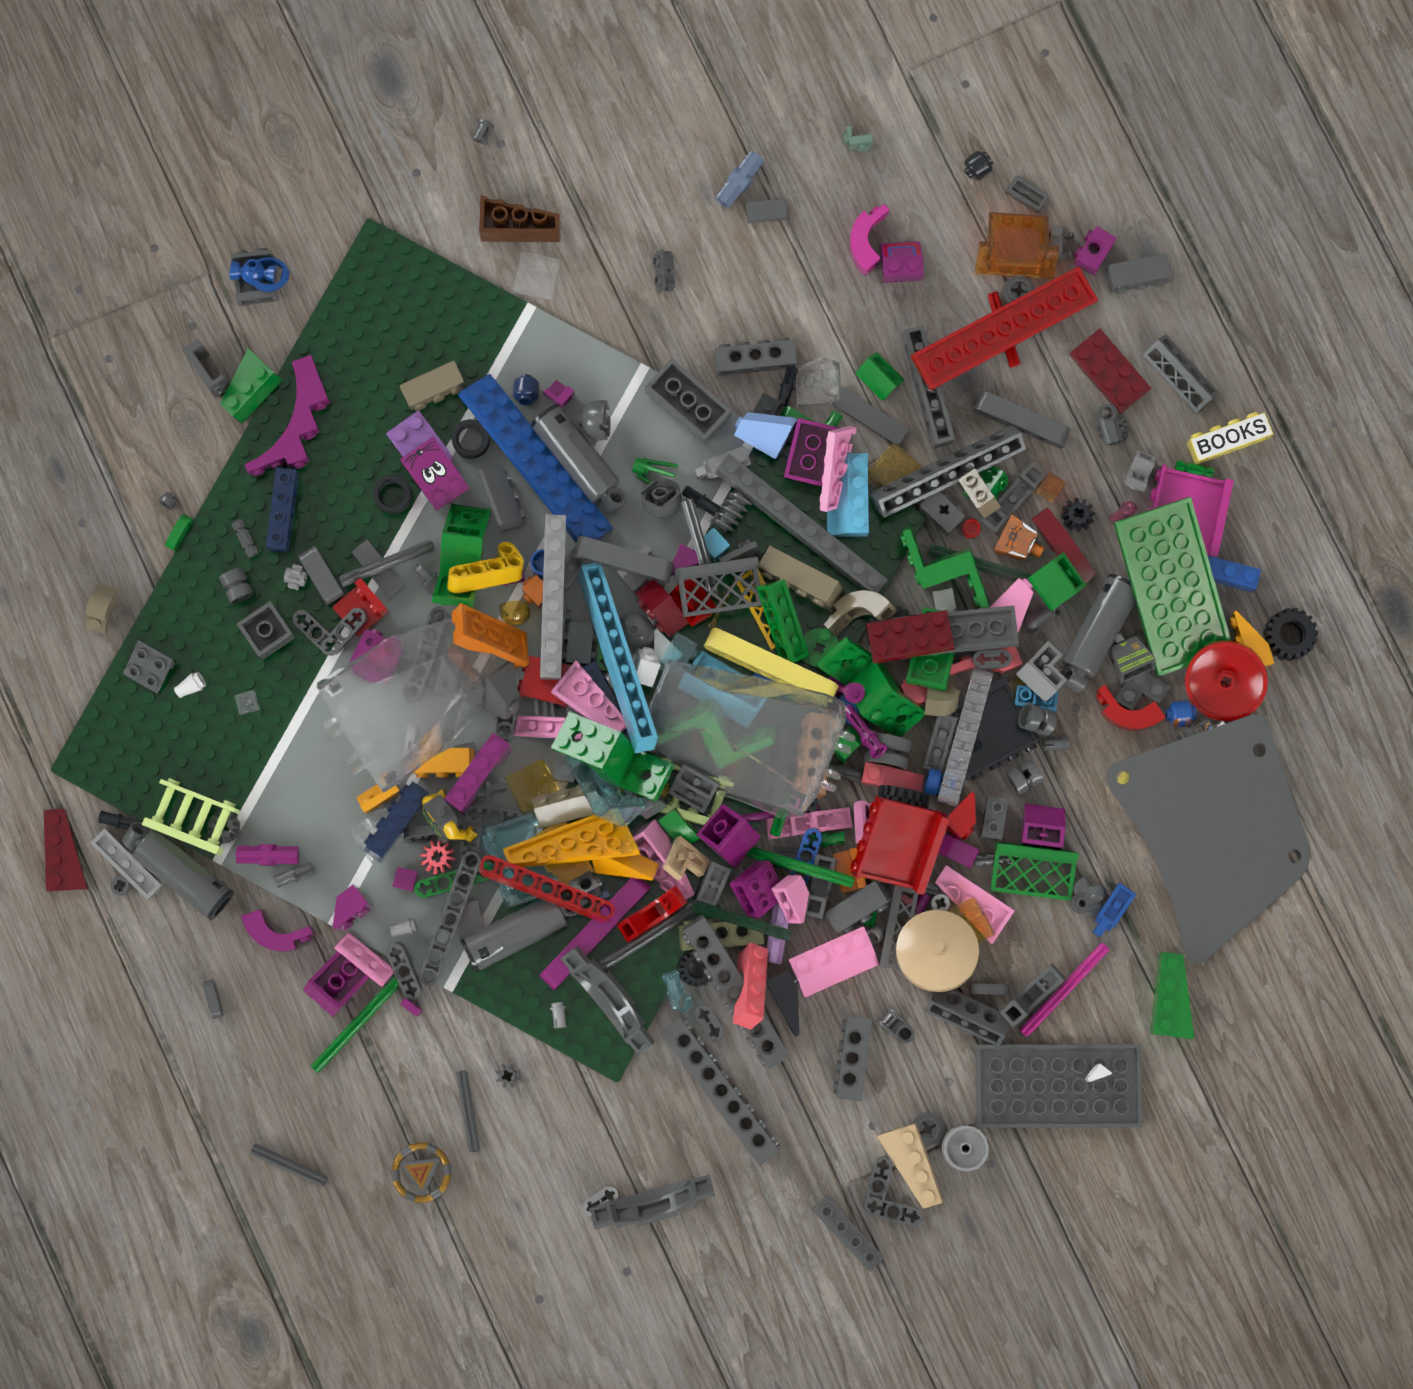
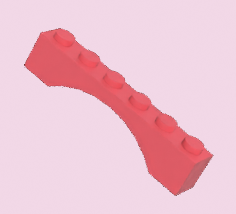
[899,647,1023,705]

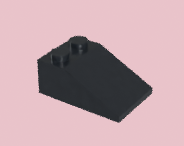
[766,970,799,1037]

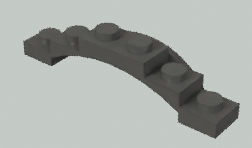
[561,945,655,1055]
[590,1175,715,1230]

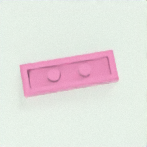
[335,932,394,987]

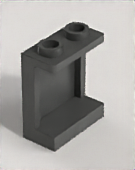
[231,248,279,306]
[182,339,230,397]

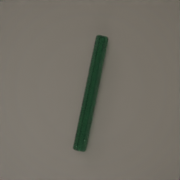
[692,900,791,941]

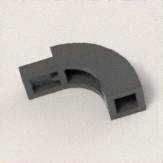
[999,963,1066,1027]

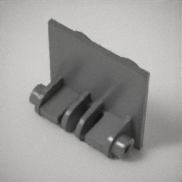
[123,640,175,694]

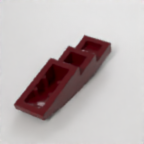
[1031,507,1097,583]

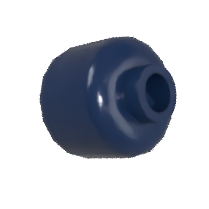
[513,374,539,405]

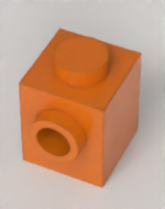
[522,575,543,609]

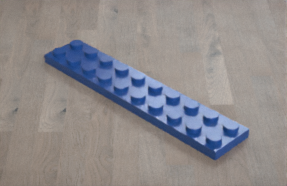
[458,374,613,543]

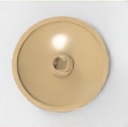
[896,910,979,992]

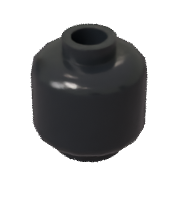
[963,151,994,181]

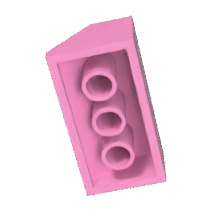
[788,926,879,998]

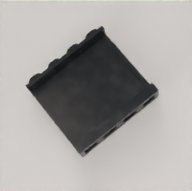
[933,676,1040,780]

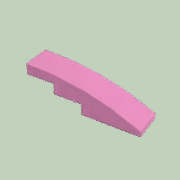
[766,807,853,840]

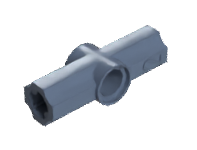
[716,151,764,209]

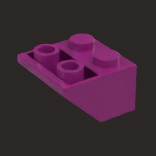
[1020,804,1066,849]
[333,884,372,931]

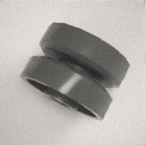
[863,733,912,770]

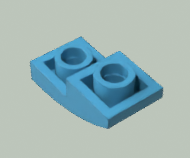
[1015,685,1058,712]

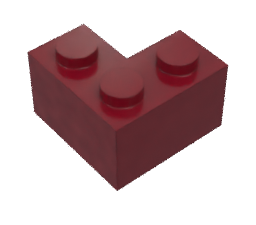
[635,580,688,638]

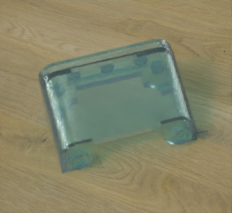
[565,756,645,826]
[480,813,559,909]

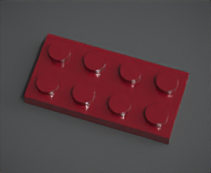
[1069,328,1151,414]
[866,610,954,664]

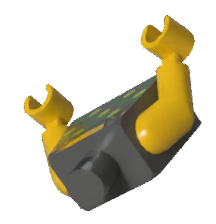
[422,789,478,844]

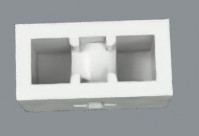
[633,647,660,687]

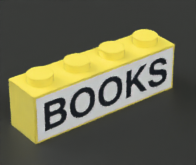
[1187,412,1273,464]

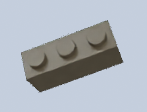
[399,361,465,411]
[531,783,598,829]

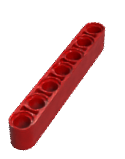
[479,855,615,922]

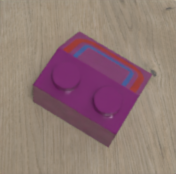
[880,241,924,283]

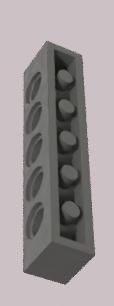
[901,325,955,449]

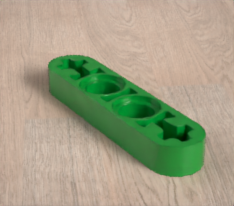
[414,863,492,898]

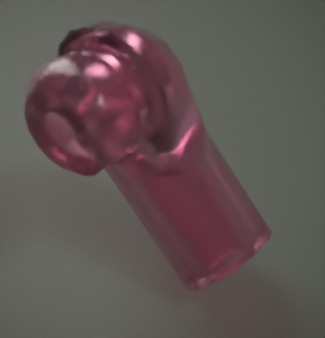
[1109,500,1137,524]

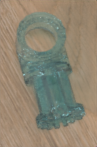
[662,970,692,1013]

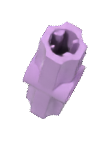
[766,903,788,965]

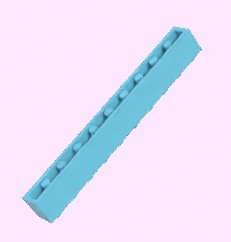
[578,563,658,753]

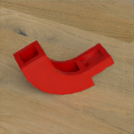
[1096,685,1166,731]
[616,886,687,943]

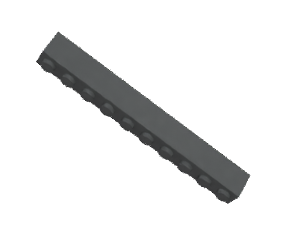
[715,454,888,593]

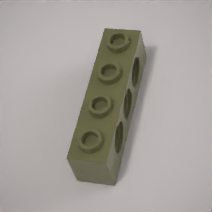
[678,916,764,951]

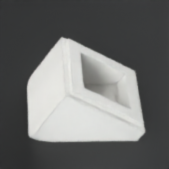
[1085,1064,1112,1082]

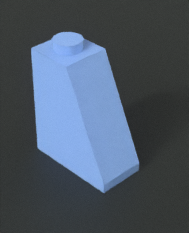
[734,412,797,459]

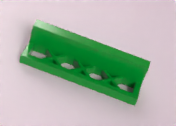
[756,579,810,663]

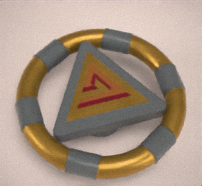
[391,1142,452,1203]

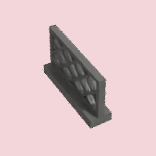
[675,557,762,617]

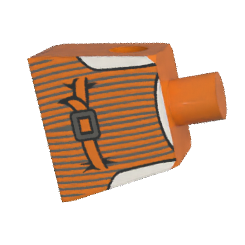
[993,515,1045,561]

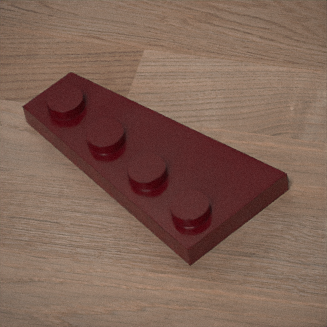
[44,809,88,892]

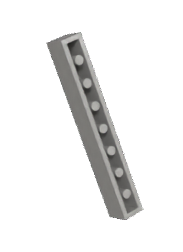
[540,515,566,680]

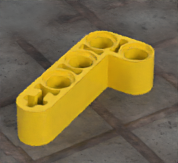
[447,542,524,594]

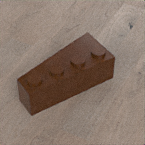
[479,195,561,242]

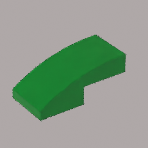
[658,807,700,844]

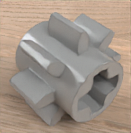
[284,564,308,590]

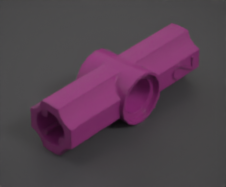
[236,844,300,866]

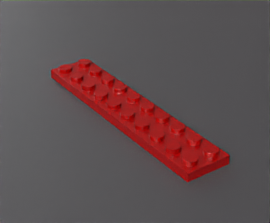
[910,266,1098,391]

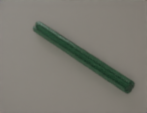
[928,544,1032,585]

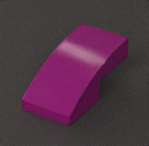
[938,834,979,868]

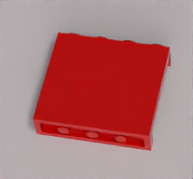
[850,796,950,895]

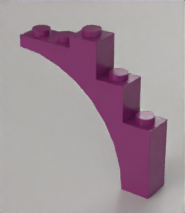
[244,355,330,476]

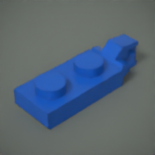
[1092,882,1136,937]

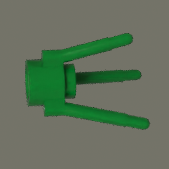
[632,457,679,484]

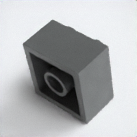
[236,601,296,660]

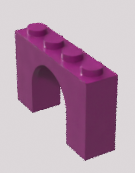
[444,733,513,815]

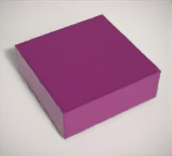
[392,867,418,892]
[400,998,422,1017]

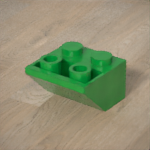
[1028,552,1087,611]

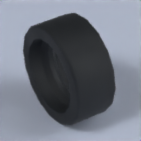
[451,419,490,459]
[373,475,412,514]

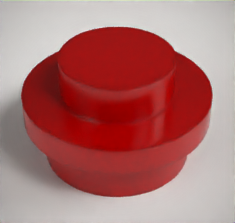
[961,518,981,539]

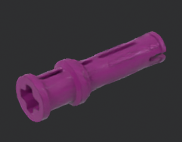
[842,704,887,758]

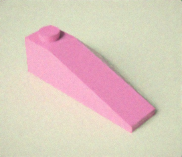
[632,819,695,900]

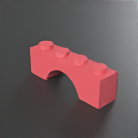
[733,942,768,1030]

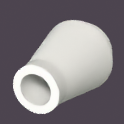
[174,672,206,698]

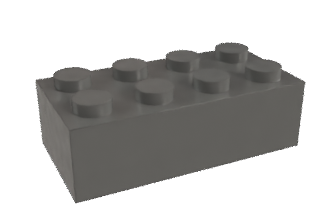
[645,358,732,445]

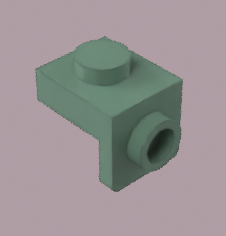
[843,126,873,152]

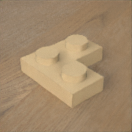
[663,836,710,880]

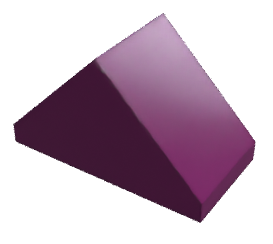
[671,544,700,576]

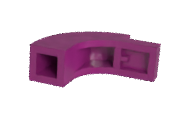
[241,909,315,952]

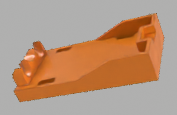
[452,603,529,668]

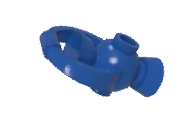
[230,257,290,292]

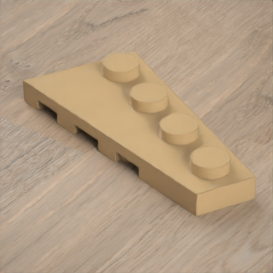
[877,1123,944,1209]

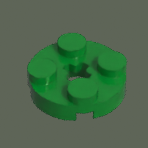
[802,628,839,669]

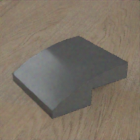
[669,763,720,814]

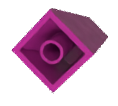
[696,804,761,868]

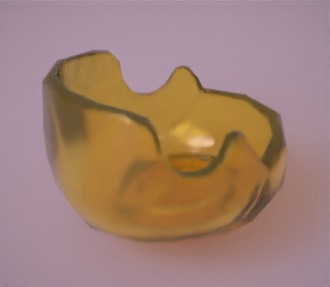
[499,600,531,626]

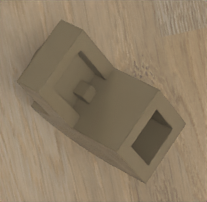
[85,583,118,634]
[924,675,960,716]

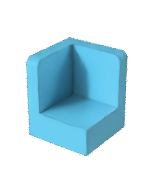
[704,528,730,562]

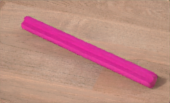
[1020,943,1109,1037]

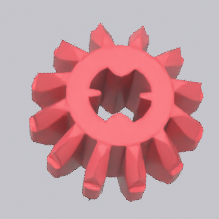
[420,840,455,875]

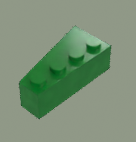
[1150,952,1195,1040]

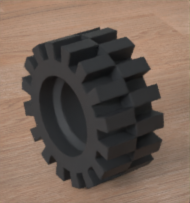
[677,950,715,987]

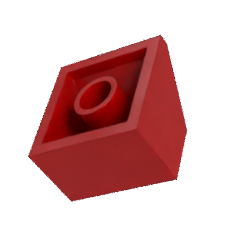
[946,792,976,840]

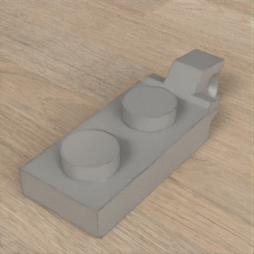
[695,446,751,479]

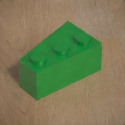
[220,348,283,424]

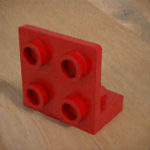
[333,578,389,637]

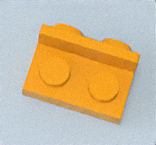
[357,776,400,815]

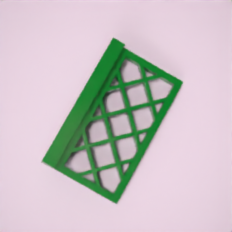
[990,841,1079,901]

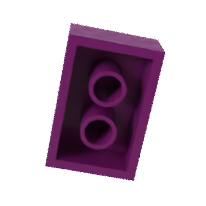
[784,418,838,486]

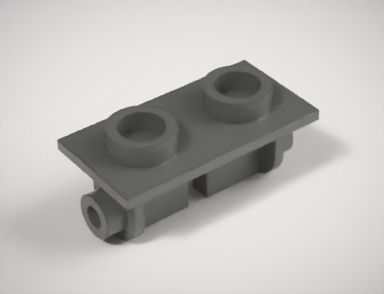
[653,249,675,293]

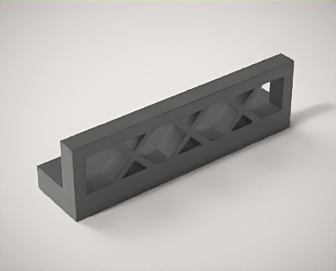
[1143,334,1219,413]
[878,886,918,971]

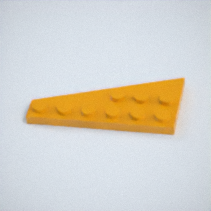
[503,806,640,867]

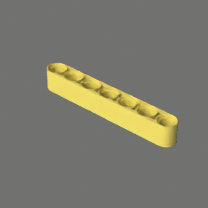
[704,628,839,705]

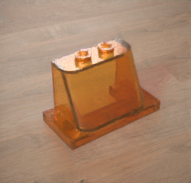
[975,212,1059,279]

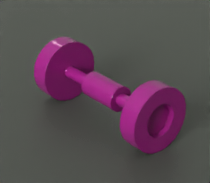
[827,676,865,703]

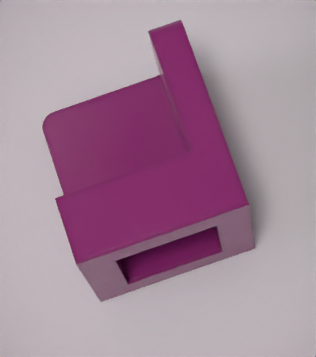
[543,380,575,409]

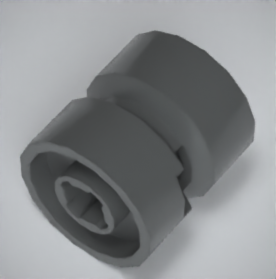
[219,567,254,604]
[1018,703,1057,736]
[1006,759,1044,796]

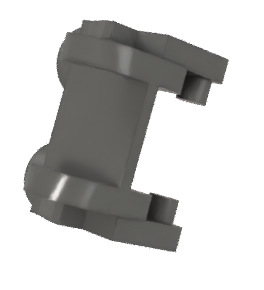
[1044,225,1074,262]

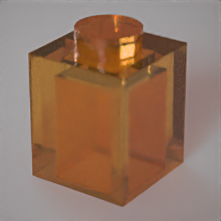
[1036,471,1066,504]

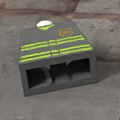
[1110,634,1156,684]

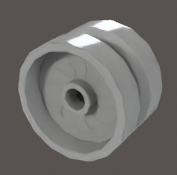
[941,1125,989,1172]

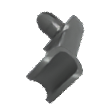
[1023,605,1060,633]

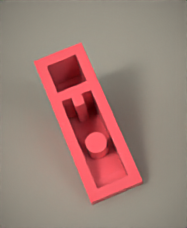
[861,762,924,791]

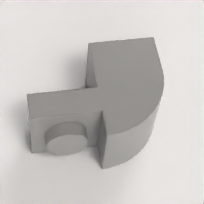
[1124,450,1156,491]

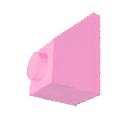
[772,875,809,924]

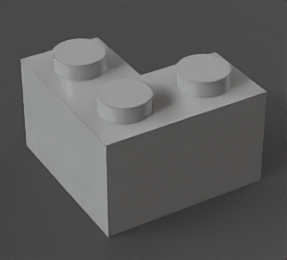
[1016,641,1067,702]

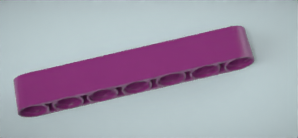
[539,878,651,990]

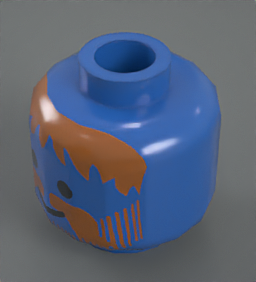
[1165,700,1196,728]

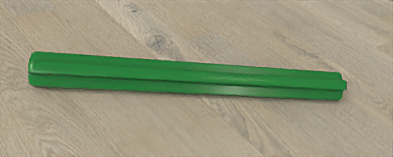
[745,847,855,887]
[311,977,400,1073]

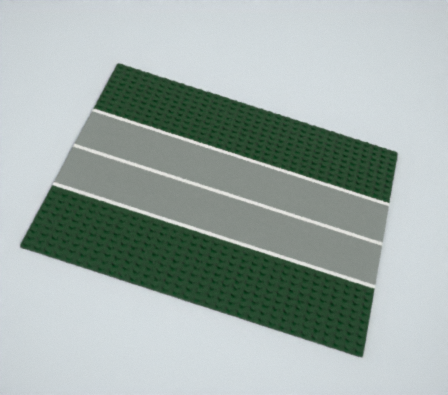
[51,219,925,1082]

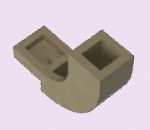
[824,590,898,637]

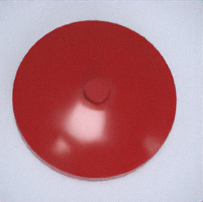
[1185,641,1268,721]

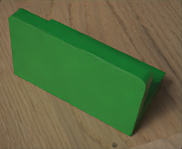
[856,352,904,401]

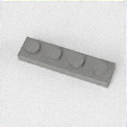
[90,828,163,900]

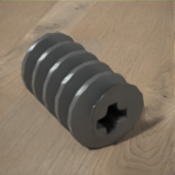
[710,490,752,535]

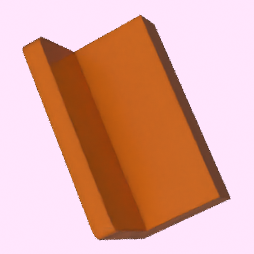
[833,847,866,893]

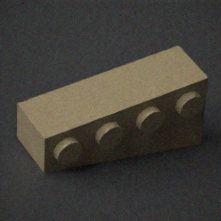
[758,546,845,613]

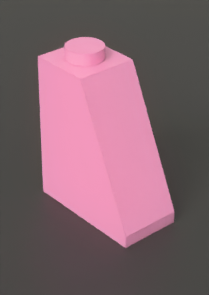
[990,578,1033,632]

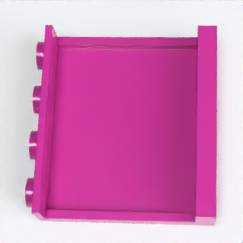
[1147,464,1234,558]

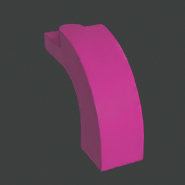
[850,204,889,276]

